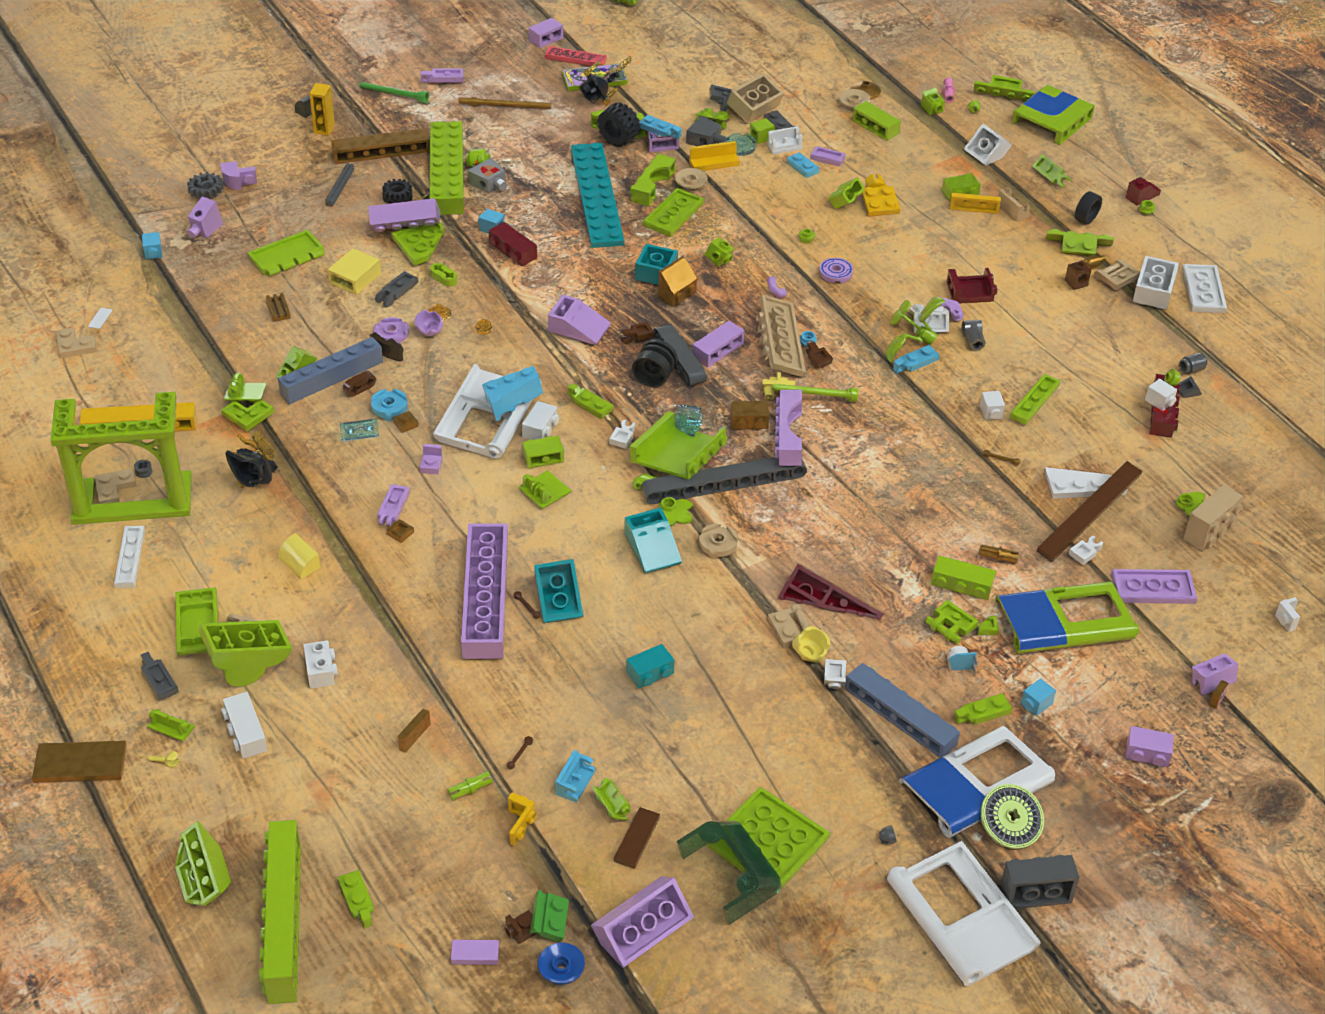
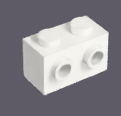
[303,640,338,689]

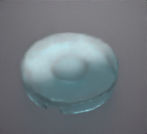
[725,133,756,156]

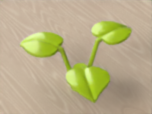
[886,297,946,363]

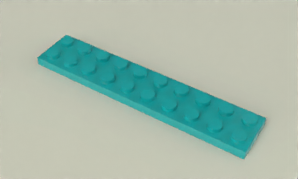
[571,143,624,248]

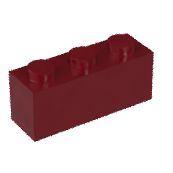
[489,222,537,267]

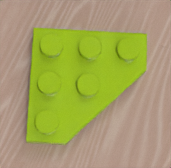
[391,221,444,266]

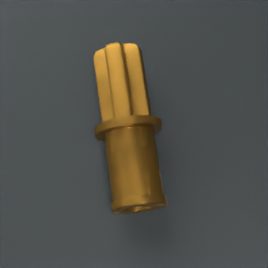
[979,545,1019,564]

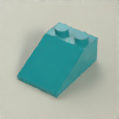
[534,559,584,623]

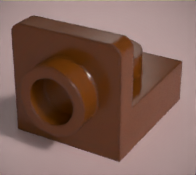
[504,910,537,944]

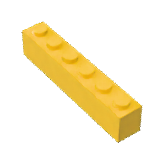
[80,402,197,432]

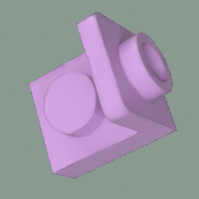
[420,444,443,474]

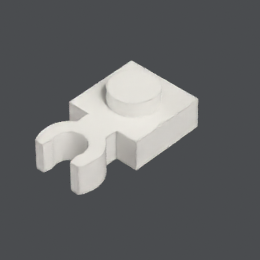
[609,420,635,449]
[1069,536,1103,565]

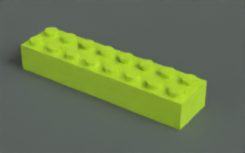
[430,121,464,215]
[259,820,301,1004]

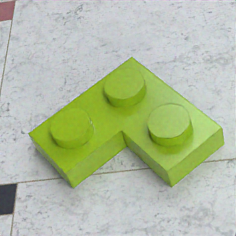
[221,400,275,431]

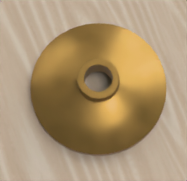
[851,81,881,100]

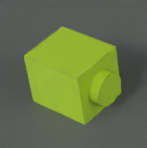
[749,118,775,144]

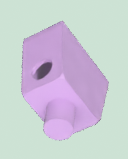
[187,196,223,238]

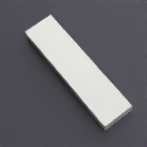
[114,526,145,588]

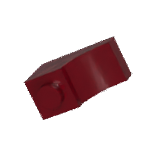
[1126,177,1161,206]

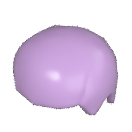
[415,310,443,336]

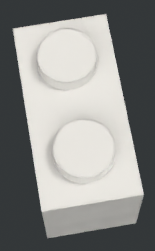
[522,401,559,440]

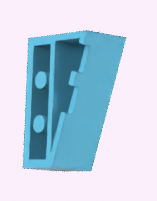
[482,366,543,421]

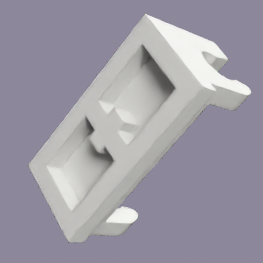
[767,126,802,155]

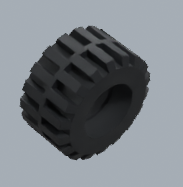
[597,102,640,147]

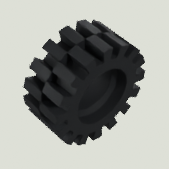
[382,178,413,204]

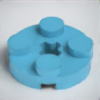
[371,389,408,421]

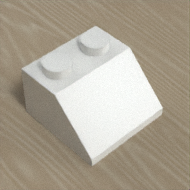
[964,124,1012,165]

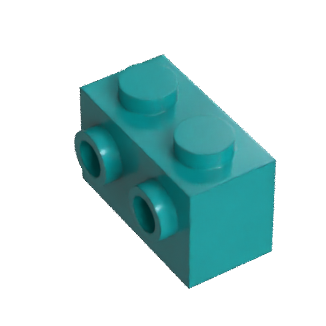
[626,644,675,689]

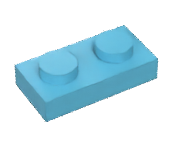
[787,152,819,178]

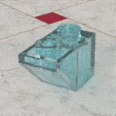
[675,404,704,437]

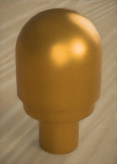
[1083,255,1106,270]

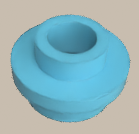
[799,331,817,347]

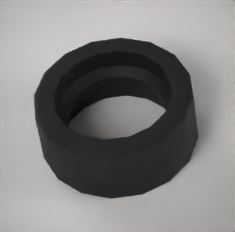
[1074,191,1103,224]

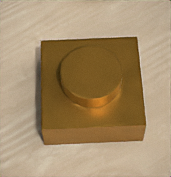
[393,411,418,433]

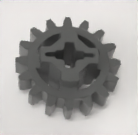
[187,172,224,199]

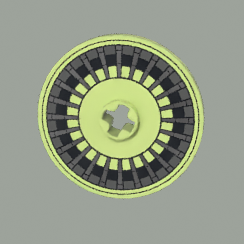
[980,784,1044,849]

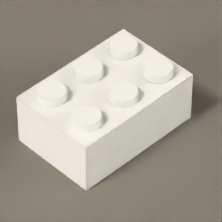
[1133,256,1179,310]

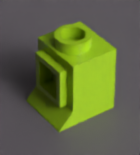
[921,88,945,115]

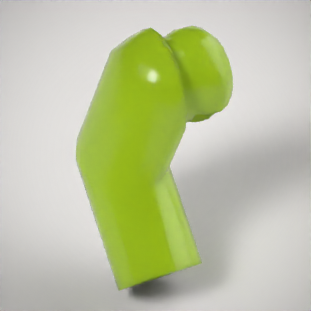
[632,473,657,490]

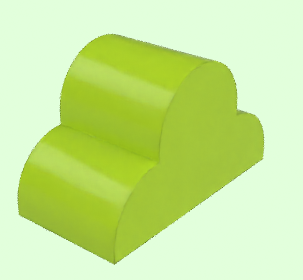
[199,620,292,687]

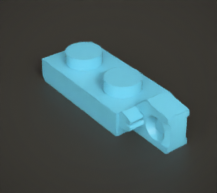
[639,115,682,139]
[893,345,940,373]

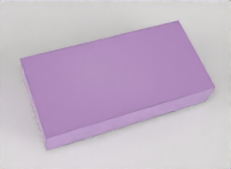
[810,146,846,167]
[451,940,499,965]

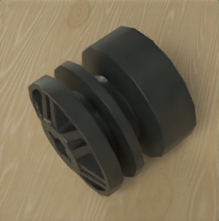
[632,339,678,387]

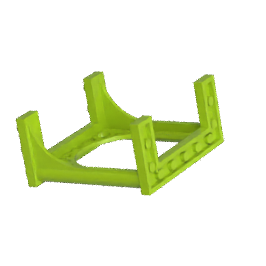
[50,392,192,525]

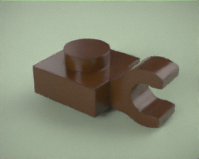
[621,322,654,344]
[806,341,833,369]

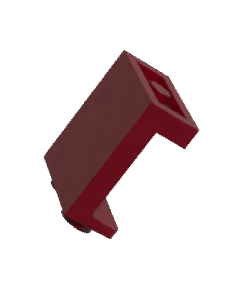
[946,268,997,304]

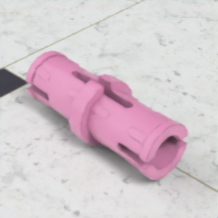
[943,78,955,103]

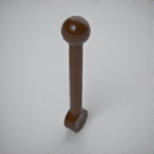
[514,591,541,619]
[507,736,533,769]

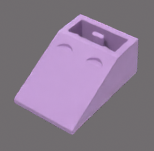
[548,295,611,345]

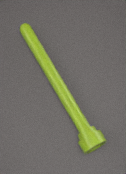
[772,384,858,402]

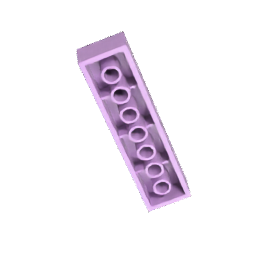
[461,524,508,659]

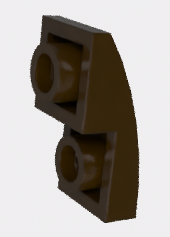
[370,332,404,362]

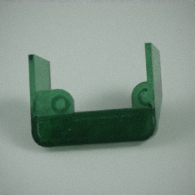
[676,821,782,925]

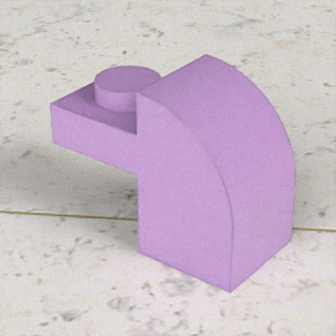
[220,161,257,190]

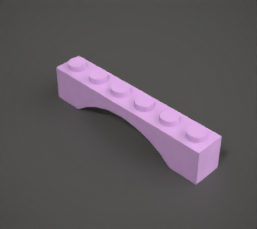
[775,390,802,466]

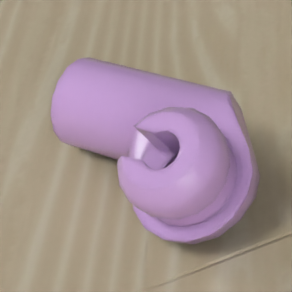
[767,276,787,299]

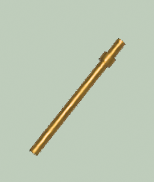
[459,96,552,109]

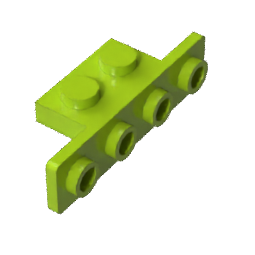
[974,75,1035,101]
[1045,229,1114,256]

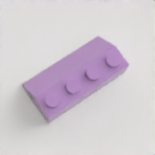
[369,198,441,232]
[591,876,694,967]

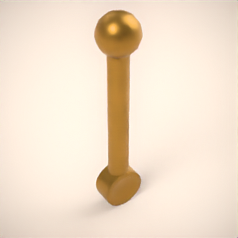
[983,450,1021,465]

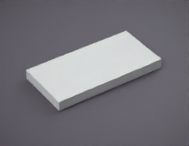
[1182,264,1227,313]

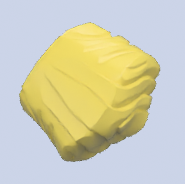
[792,626,830,663]

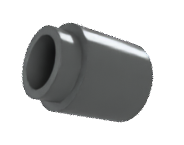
[1179,352,1207,374]

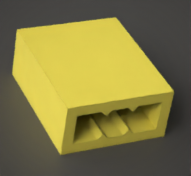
[328,248,381,295]

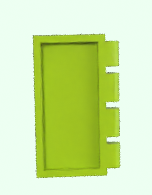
[247,229,324,277]

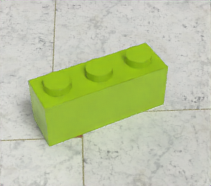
[852,101,901,141]
[931,555,996,600]

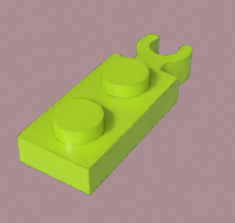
[1032,154,1071,188]

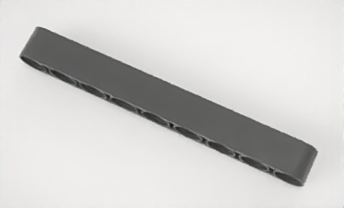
[641,457,807,504]

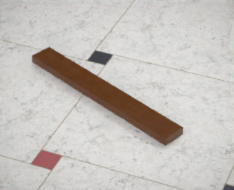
[1037,461,1142,562]

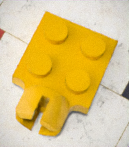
[861,173,901,217]

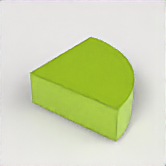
[978,616,999,635]

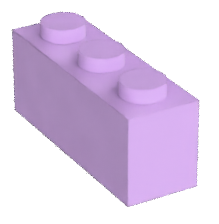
[692,321,745,368]

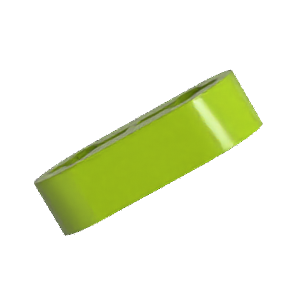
[430,263,458,287]

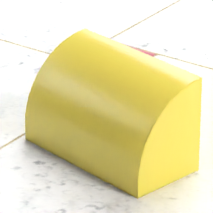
[278,533,321,579]

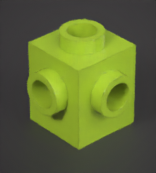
[704,237,734,267]

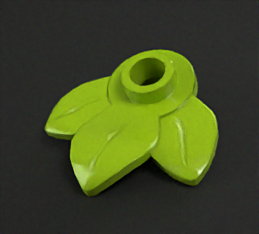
[1176,492,1205,517]
[659,497,693,526]

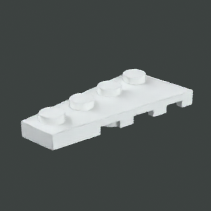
[1044,467,1128,499]

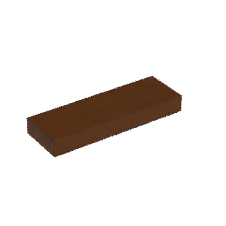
[614,807,660,869]

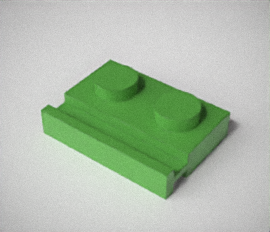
[530,890,569,943]

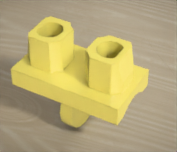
[762,372,795,400]

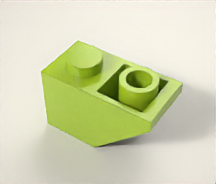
[276,346,317,378]

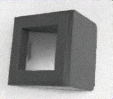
[1179,376,1202,398]

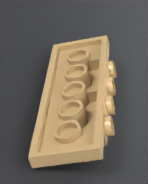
[756,294,806,377]

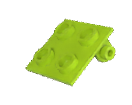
[695,108,732,130]
[224,373,267,402]
[518,470,572,509]

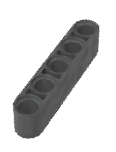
[653,324,707,386]

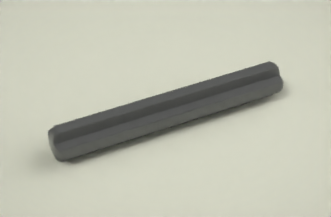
[325,163,354,206]

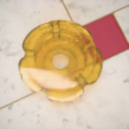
[475,319,492,335]

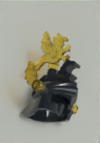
[579,56,632,105]
[225,431,278,488]

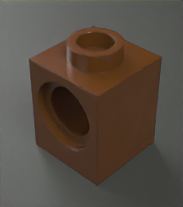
[1065,260,1092,290]

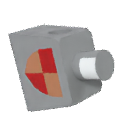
[468,158,507,193]

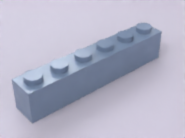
[278,337,383,405]
[845,663,960,758]

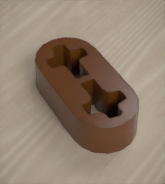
[343,371,376,397]

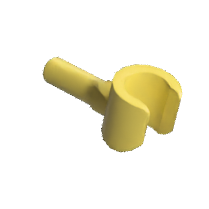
[148,751,180,768]

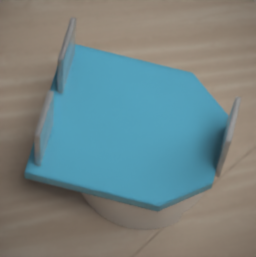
[947,646,978,676]

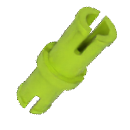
[447,771,493,801]

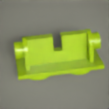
[147,709,195,742]
[591,778,631,821]

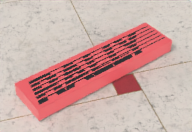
[545,46,607,66]

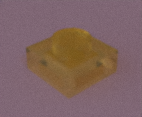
[428,303,451,321]

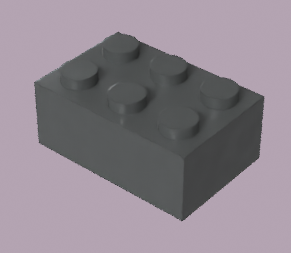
[1000,855,1080,909]

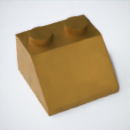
[658,256,697,307]

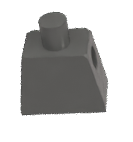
[686,116,726,146]

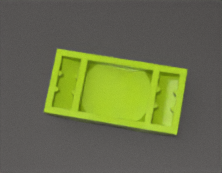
[175,587,219,656]

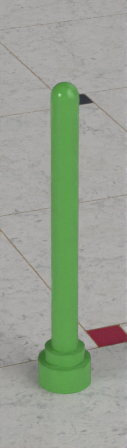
[359,82,429,104]

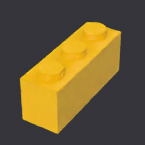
[309,83,335,136]

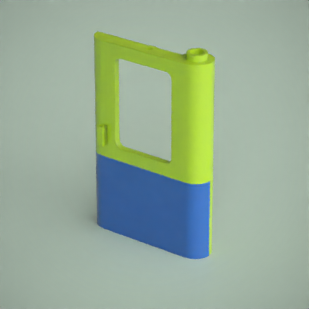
[995,581,1139,654]

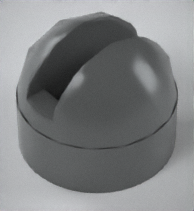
[879,825,897,844]

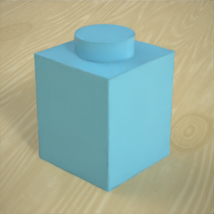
[478,209,505,234]
[142,232,163,260]
[1021,678,1056,716]

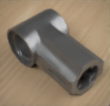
[962,320,986,351]

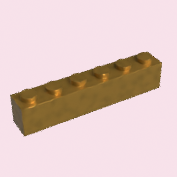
[331,128,430,164]

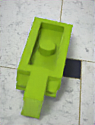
[567,383,614,419]
[954,693,1012,725]
[337,870,374,928]

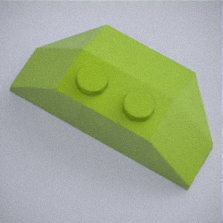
[175,821,231,906]

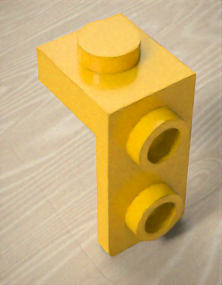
[508,792,537,846]

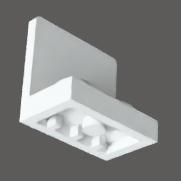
[908,304,949,333]

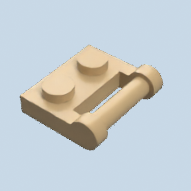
[1094,259,1140,290]
[768,604,810,648]

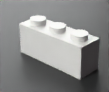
[221,692,268,759]

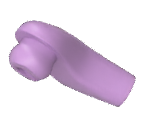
[940,298,964,321]

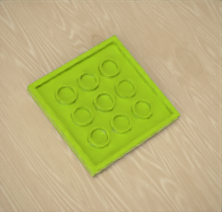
[706,787,830,895]

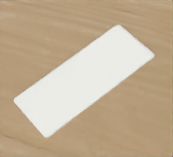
[88,308,112,329]

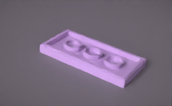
[1111,569,1197,604]

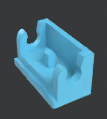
[555,750,596,803]

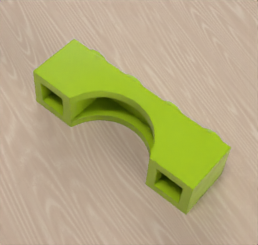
[630,154,676,207]

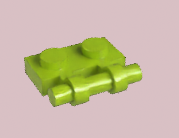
[925,600,979,644]

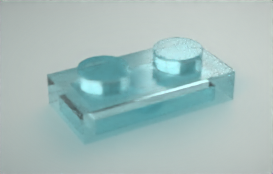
[340,418,379,442]

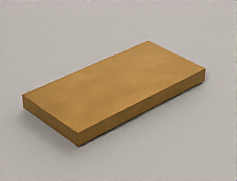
[32,741,127,783]

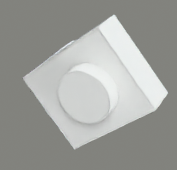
[1275,597,1300,632]
[824,659,846,689]

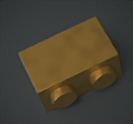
[730,401,770,430]

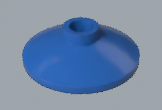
[538,943,585,985]

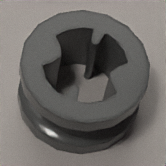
[134,460,152,478]

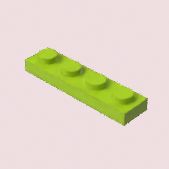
[1010,374,1060,425]

